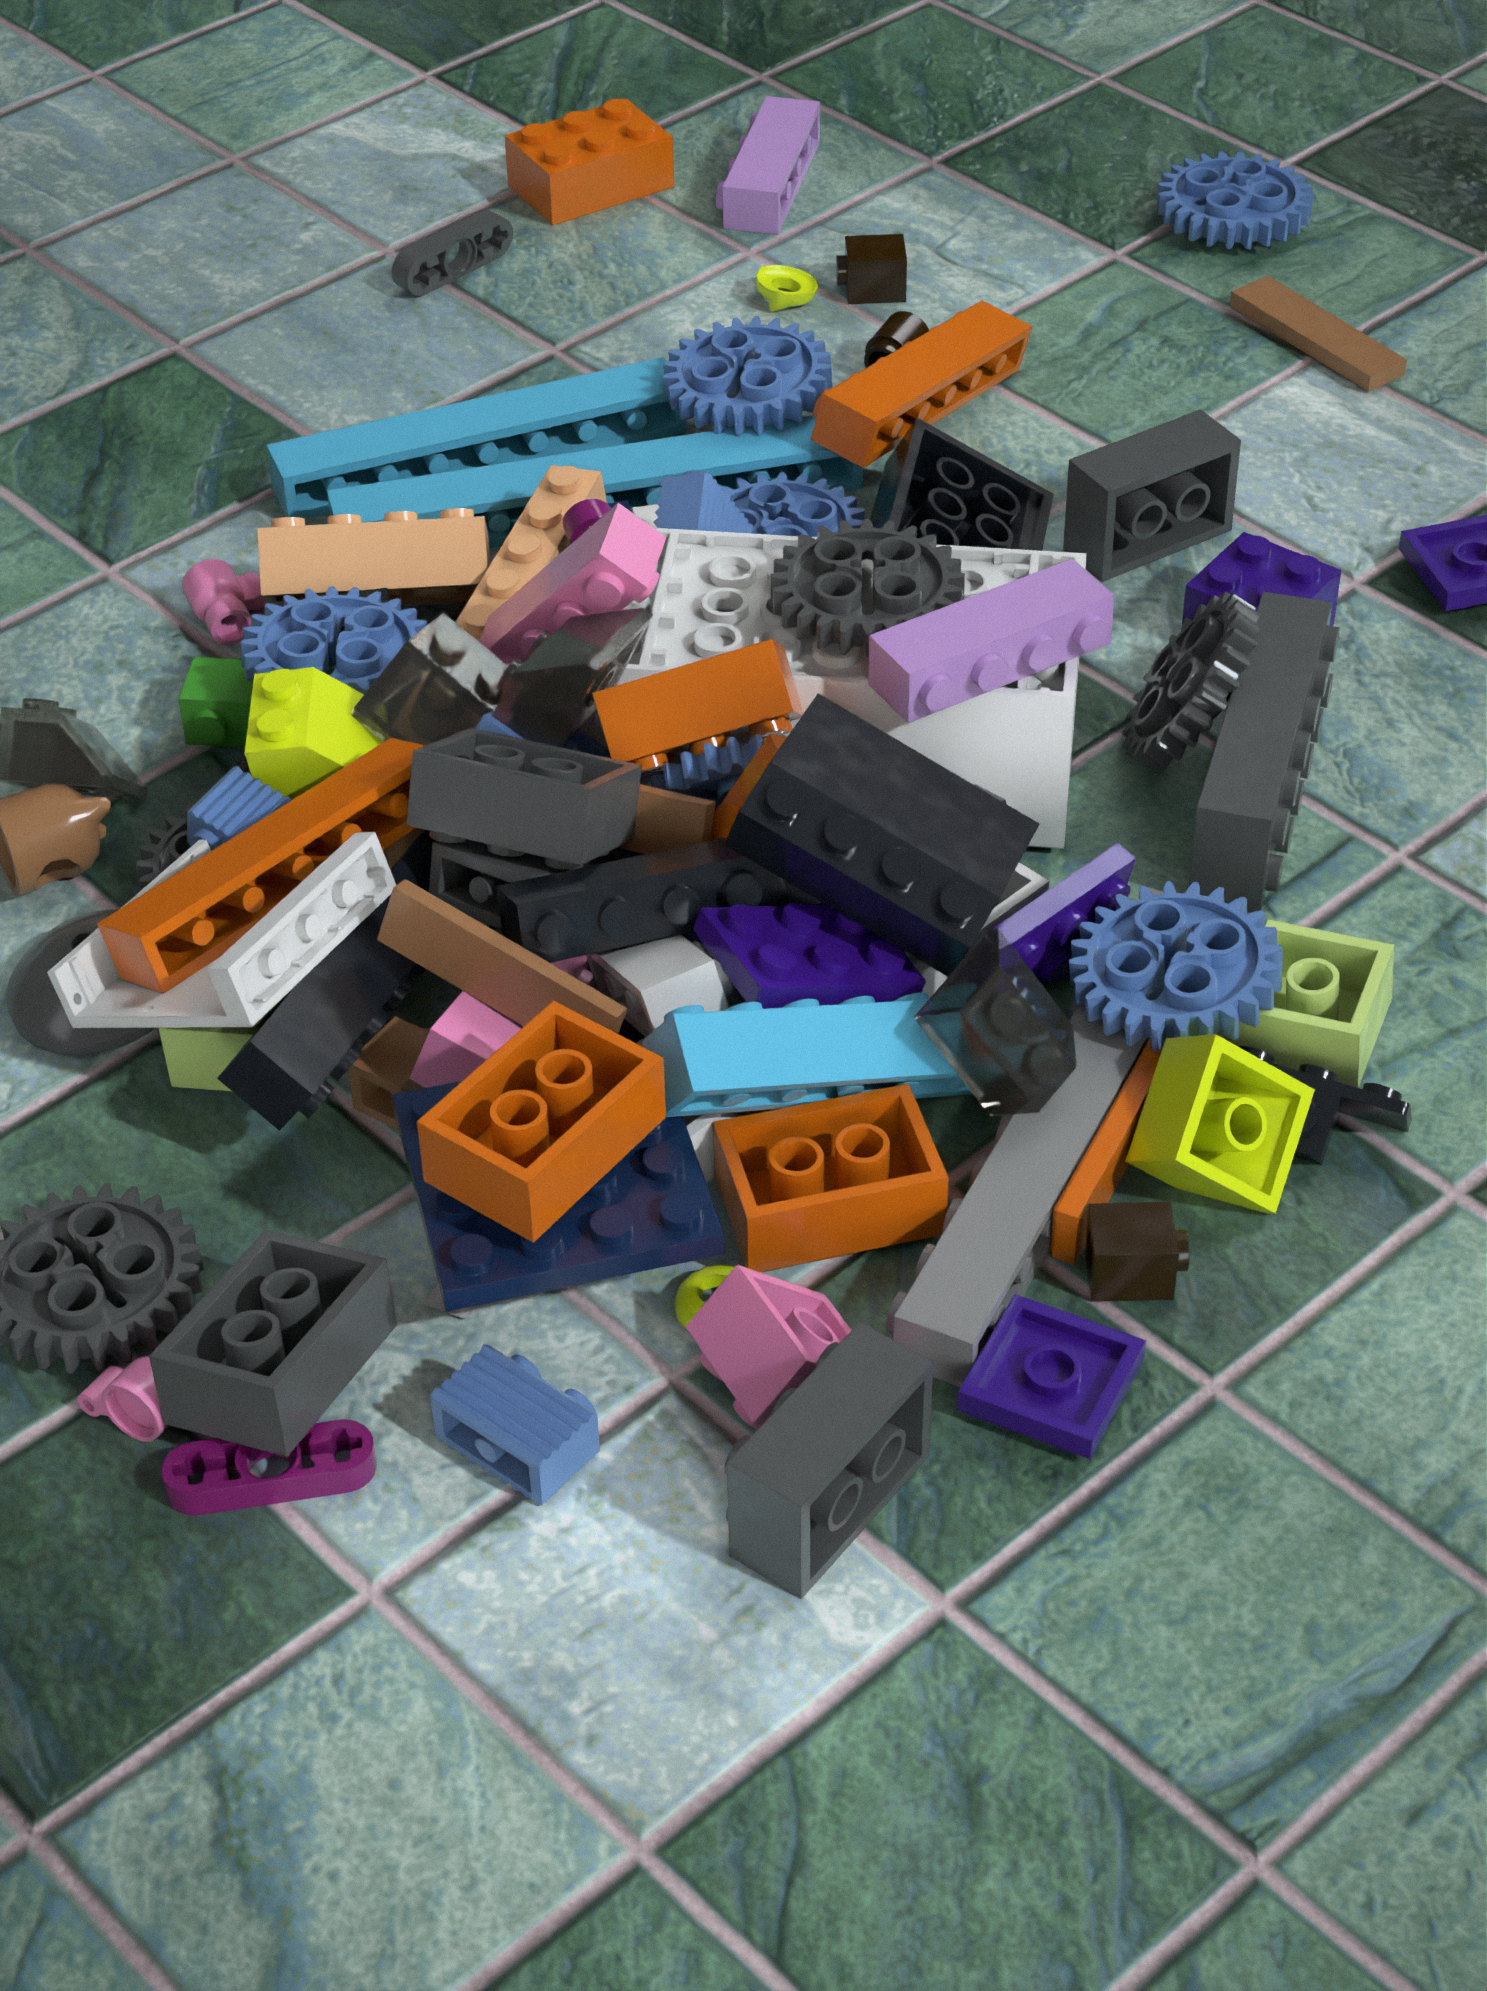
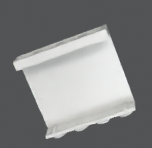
[47,832,396,1028]

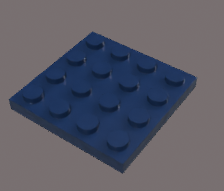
[392,1046,725,1312]

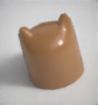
[0,784,111,897]

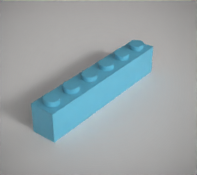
[642,990,1032,1117]

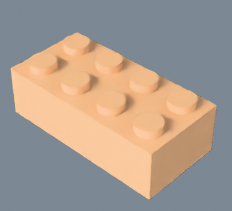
[257,508,491,607]

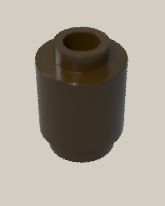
[864,311,929,368]

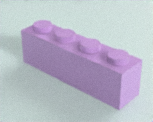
[716,96,820,235]
[868,558,1115,723]

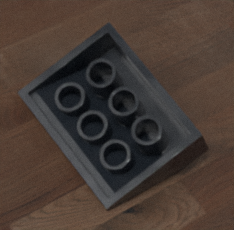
[870,418,1054,551]
[724,693,1040,978]

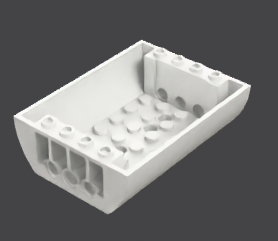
[586,528,1087,849]

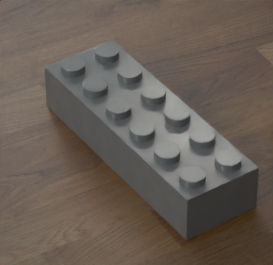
[1189,591,1340,913]

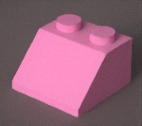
[686,1265,852,1430]

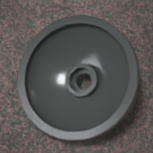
[6,909,156,1055]

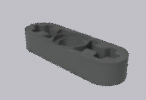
[392,210,513,296]

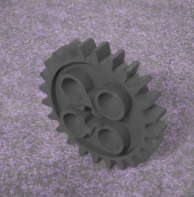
[771,519,965,657]
[1122,591,1261,771]
[0,1183,204,1373]

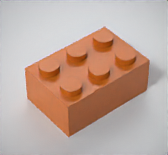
[504,98,674,226]
[592,639,803,776]
[417,1000,666,1243]
[713,1083,949,1272]

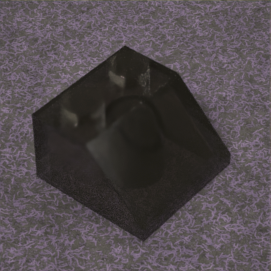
[492,608,653,748]
[351,613,535,746]
[0,698,147,800]
[913,928,1077,1116]

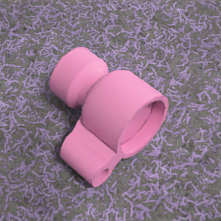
[182,559,267,646]
[77,1357,169,1442]

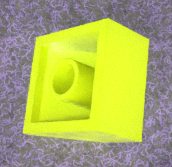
[245,667,388,800]
[1125,1034,1315,1214]

